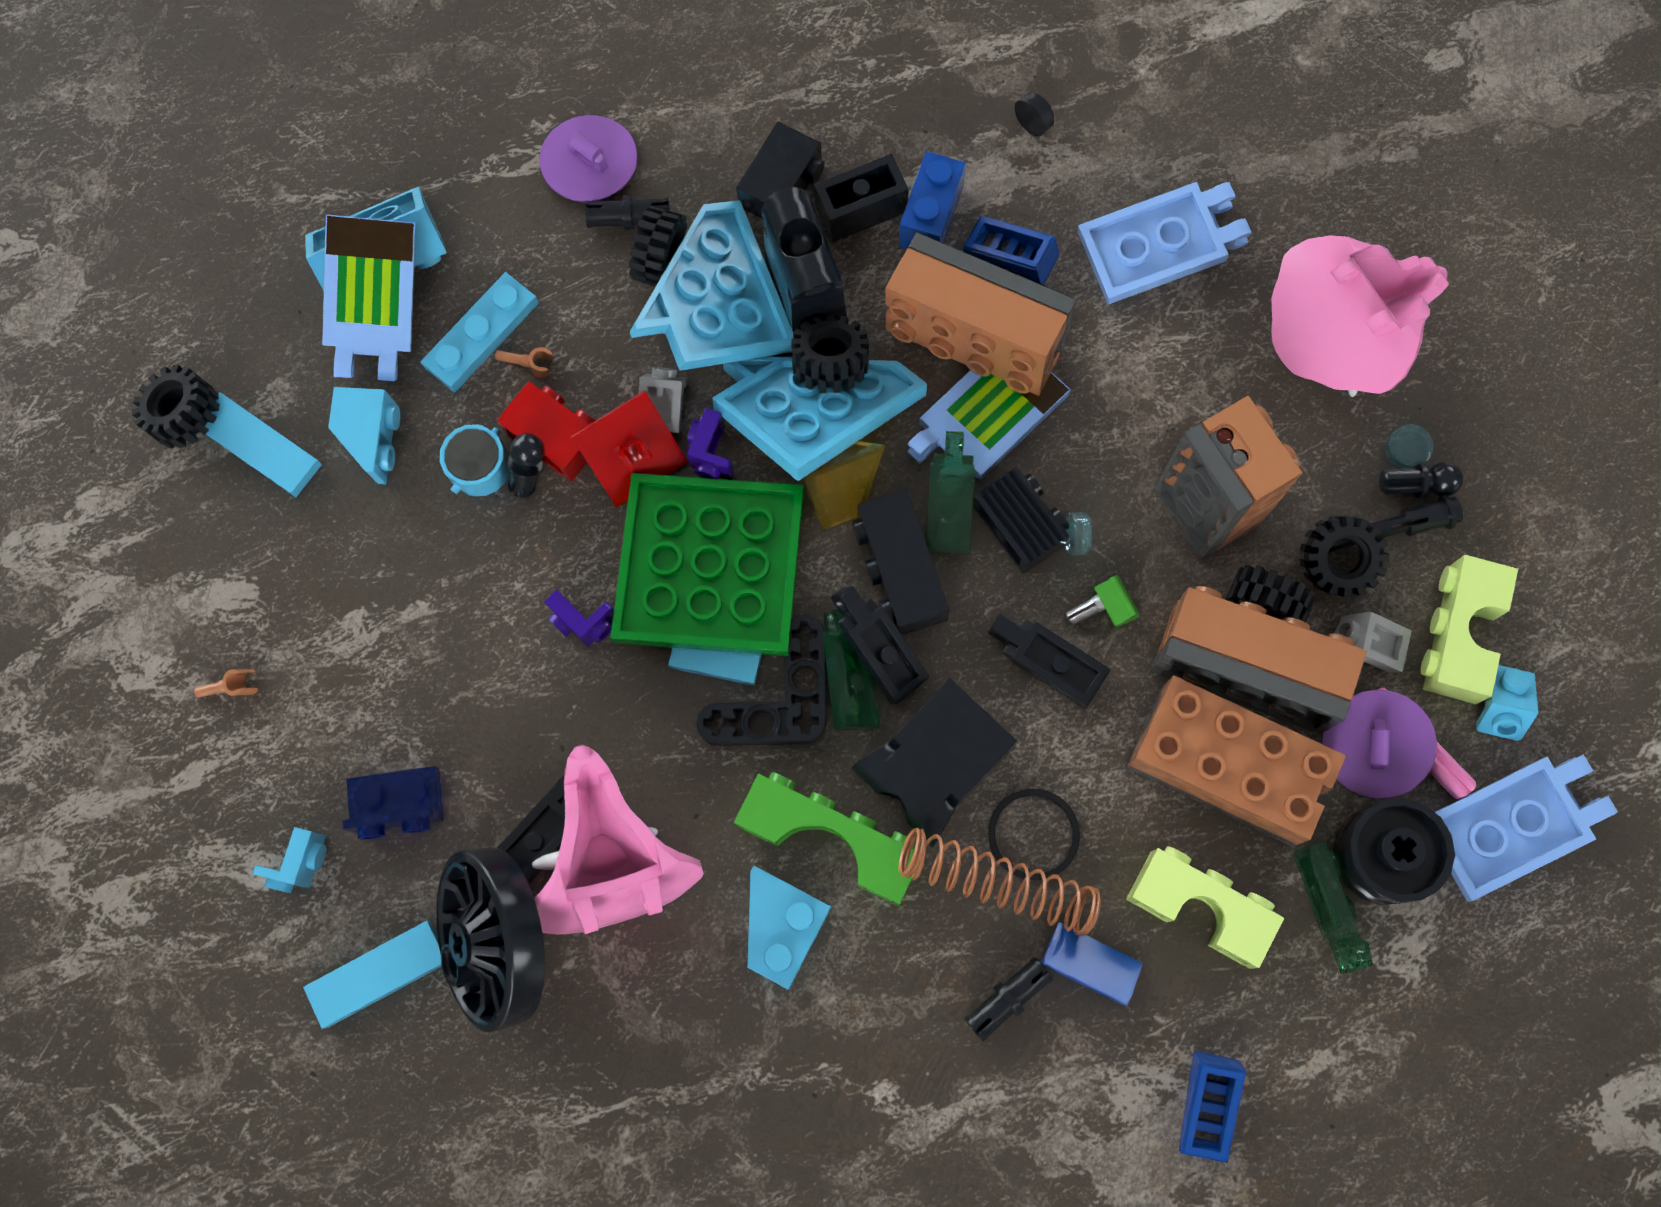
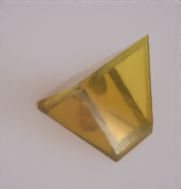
[801,441,886,531]

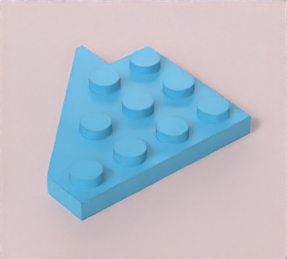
[630,200,793,371]
[712,356,927,481]

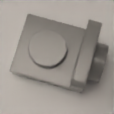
[638,367,688,433]
[1335,612,1412,673]

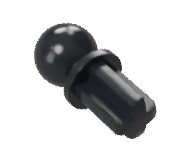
[1379,462,1463,498]

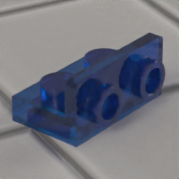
[342,766,444,840]

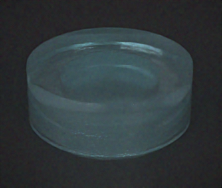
[1385,424,1434,469]
[1066,512,1092,556]

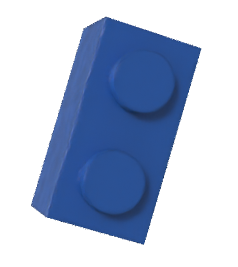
[899,151,966,249]

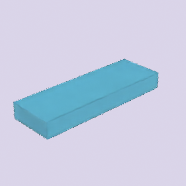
[205,392,322,498]
[303,920,441,1029]

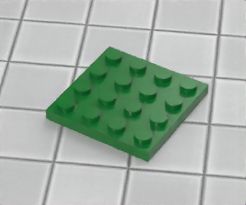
[610,473,804,656]

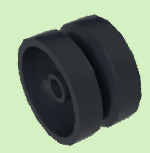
[1333,798,1455,905]

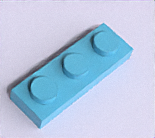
[420,272,539,393]

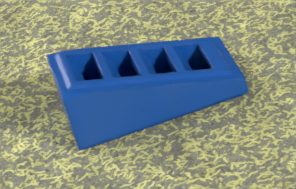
[962,215,1059,285]
[1179,1051,1247,1163]

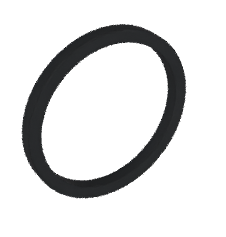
[988,789,1080,881]

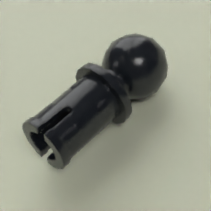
[507,433,545,498]

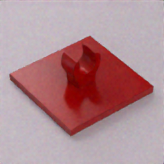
[571,390,688,508]

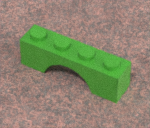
[734,772,916,906]

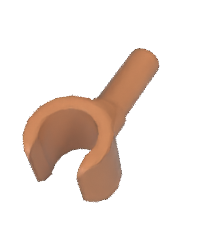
[495,347,553,378]
[194,669,258,698]

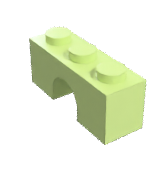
[1421,555,1518,704]
[1126,846,1284,969]

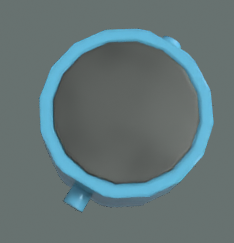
[440,424,510,496]

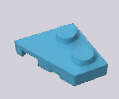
[747,865,832,990]

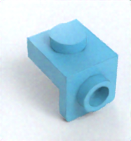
[1476,665,1539,741]
[252,827,327,893]

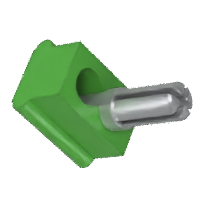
[1066,575,1139,629]

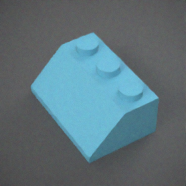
[305,186,447,291]

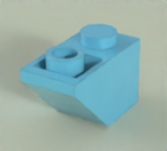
[328,387,401,484]

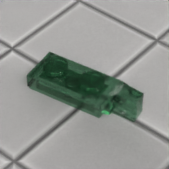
[926,431,975,554]
[823,609,880,731]
[1293,842,1373,973]

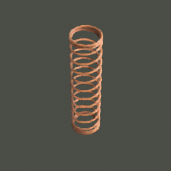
[898,828,1101,936]

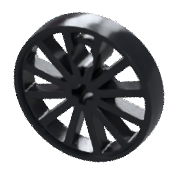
[436,848,545,1032]

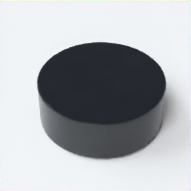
[1014,92,1054,136]

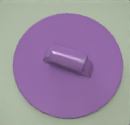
[540,115,637,202]
[1322,690,1437,798]

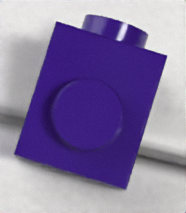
[687,408,734,480]
[544,589,614,647]

